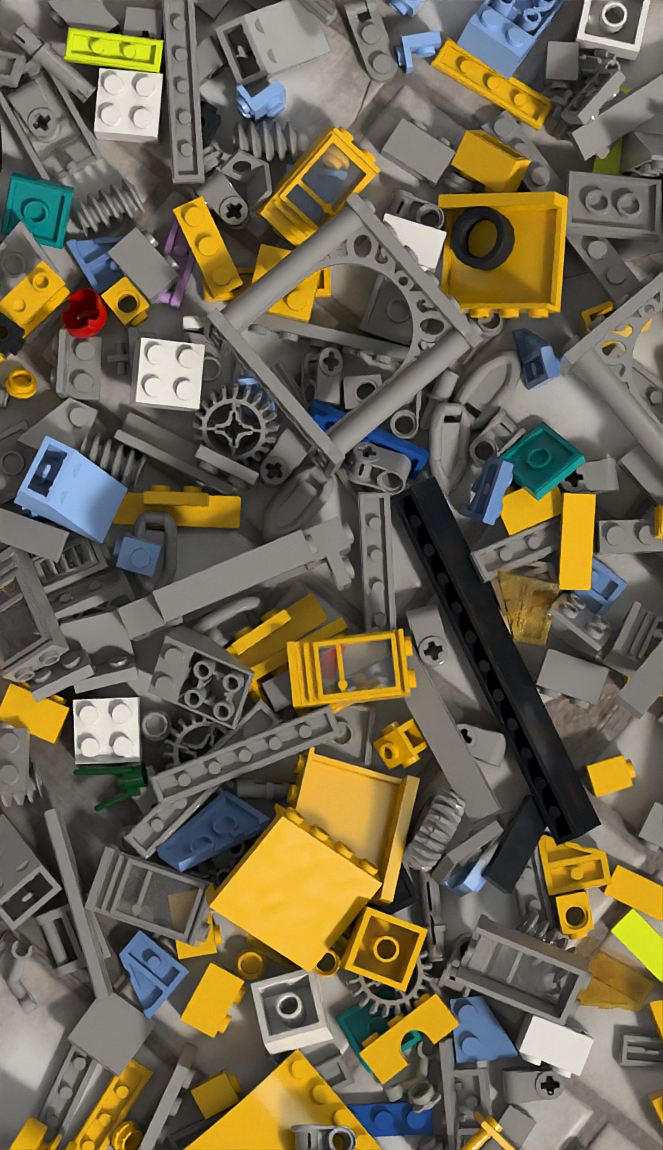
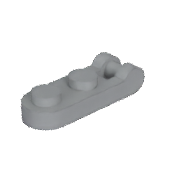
[342,0,398,83]

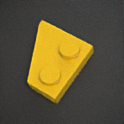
[538,835,612,896]

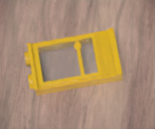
[253,126,381,248]
[286,629,417,710]

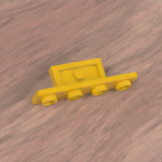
[113,485,241,529]
[225,593,328,668]

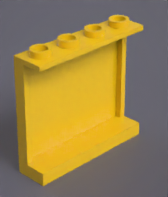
[438,191,568,319]
[286,747,420,907]
[204,803,382,973]

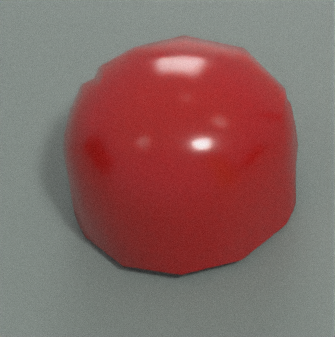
[61,288,108,339]

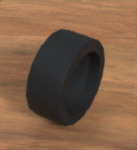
[450,206,515,271]

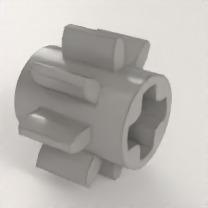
[581,49,621,85]

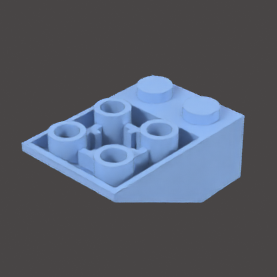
[457,0,565,80]
[14,436,128,544]

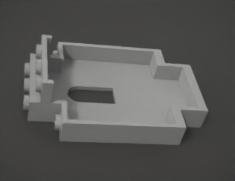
[117,516,355,642]

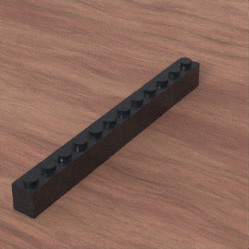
[390,477,601,846]

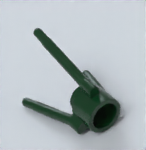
[73,762,148,811]

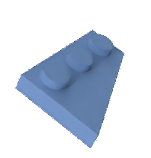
[157,790,271,872]

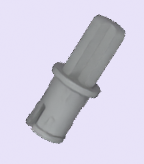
[419,370,459,432]

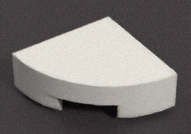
[183,315,206,332]

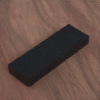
[481,795,547,894]

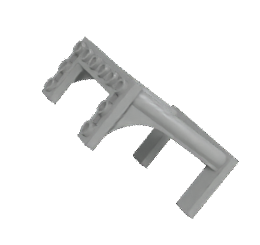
[203,192,484,479]
[558,264,663,470]

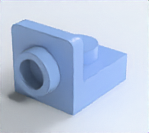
[396,30,441,74]

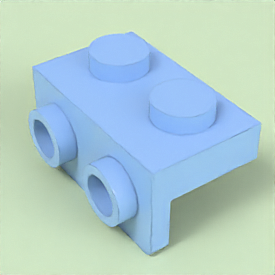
[235,79,286,125]

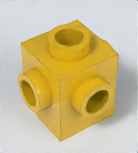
[373,717,429,770]

